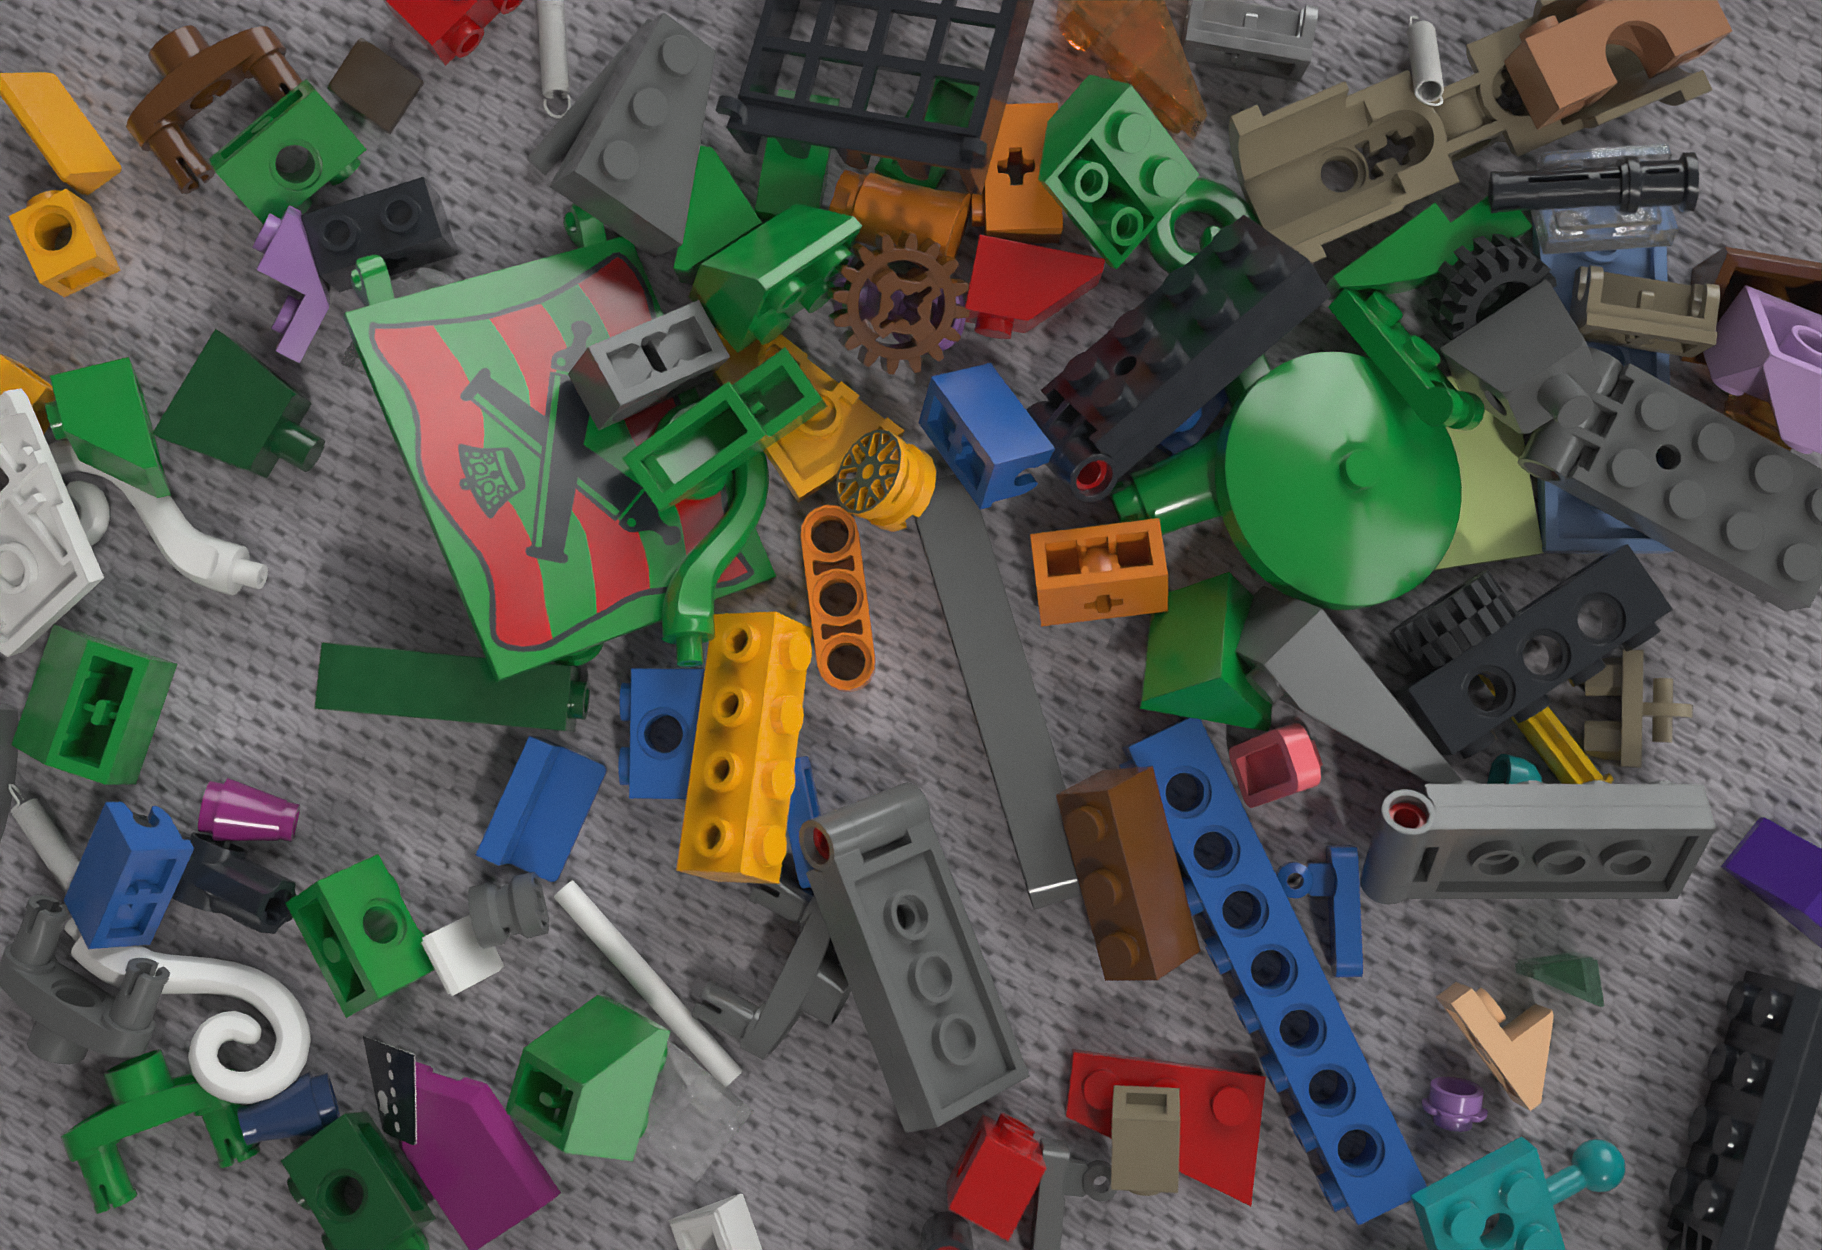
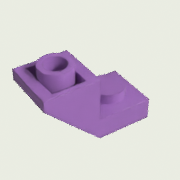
[252,205,330,363]

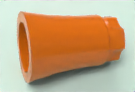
[829,170,971,267]

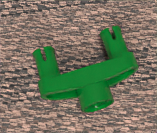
[60,1049,261,1214]

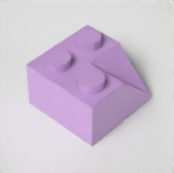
[1703,285,1822,454]

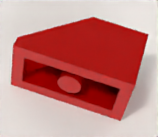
[965,235,1105,339]

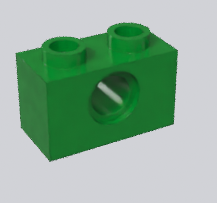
[209,79,367,225]
[286,854,435,1018]

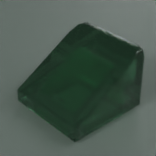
[1515,952,1604,1007]

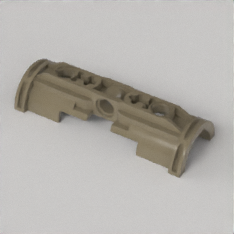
[1229,0,1713,264]

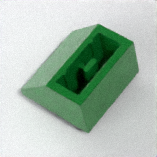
[1038,74,1200,269]
[688,203,862,353]
[11,624,178,785]
[505,995,670,1161]

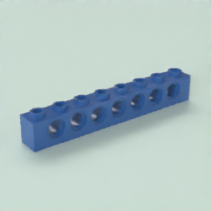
[1119,717,1427,1225]

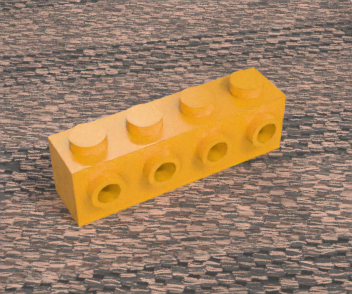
[676,611,812,884]

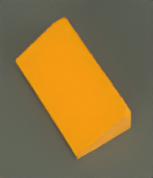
[0,72,122,196]

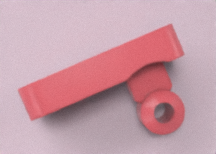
[1229,723,1323,808]

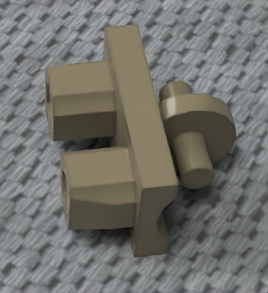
[1584,650,1693,768]

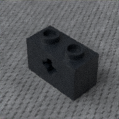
[301,177,458,293]

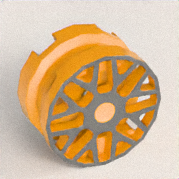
[836,429,936,532]

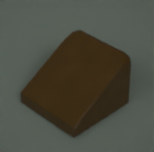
[328,38,424,134]

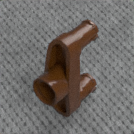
[126,25,302,194]

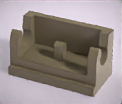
[1569,265,1720,358]

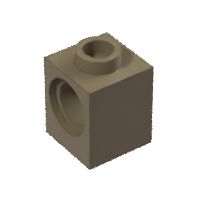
[1111,1085,1180,1196]

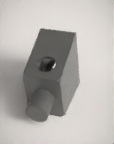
[1440,279,1602,434]

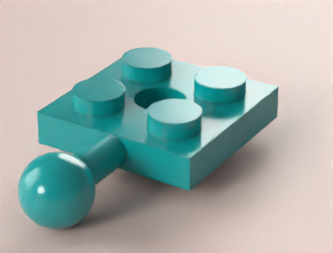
[1411,1136,1626,1250]

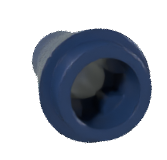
[237,1071,340,1145]

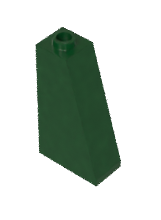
[314,642,590,732]

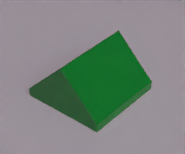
[1140,572,1272,732]

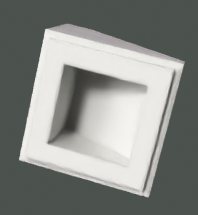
[421,915,504,996]
[669,1194,762,1250]

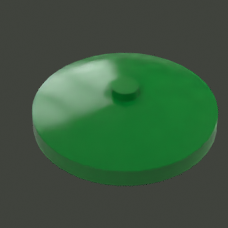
[1214,352,1462,610]

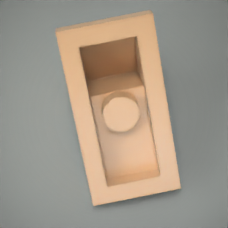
[1436,982,1554,1111]

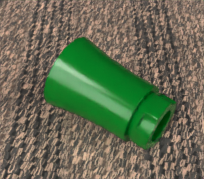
[1109,427,1222,536]

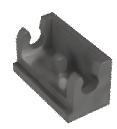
[1178,0,1318,81]

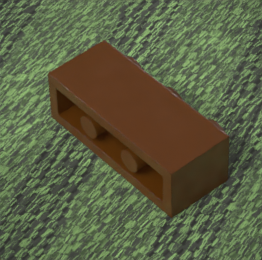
[1056,766,1201,981]

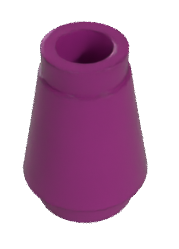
[198,778,301,842]

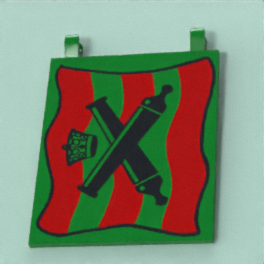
[343,203,776,682]

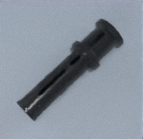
[1488,152,1699,215]

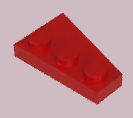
[1065,1049,1266,1206]

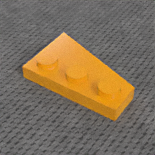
[713,328,905,503]

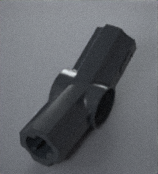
[132,812,296,934]

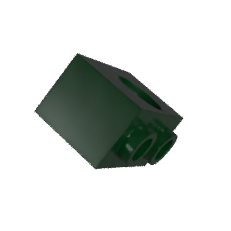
[281,1111,436,1250]

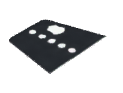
[363,1036,417,1145]

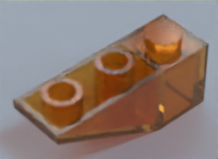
[1056,0,1208,140]

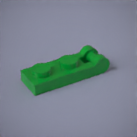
[1328,288,1485,431]

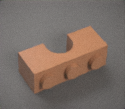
[1504,0,1732,130]

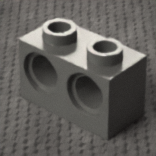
[568,300,730,430]

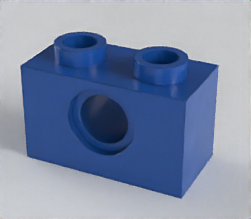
[618,668,705,799]

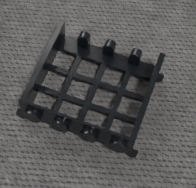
[715,0,1034,195]

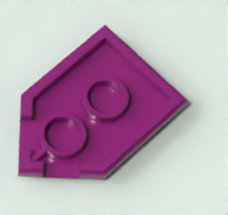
[399,1062,561,1250]

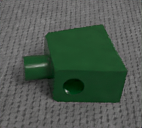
[152,329,325,478]

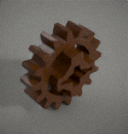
[827,230,970,375]

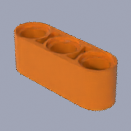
[801,505,876,692]

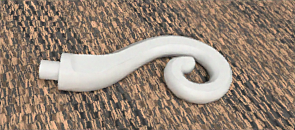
[48,440,268,595]
[64,918,311,1104]

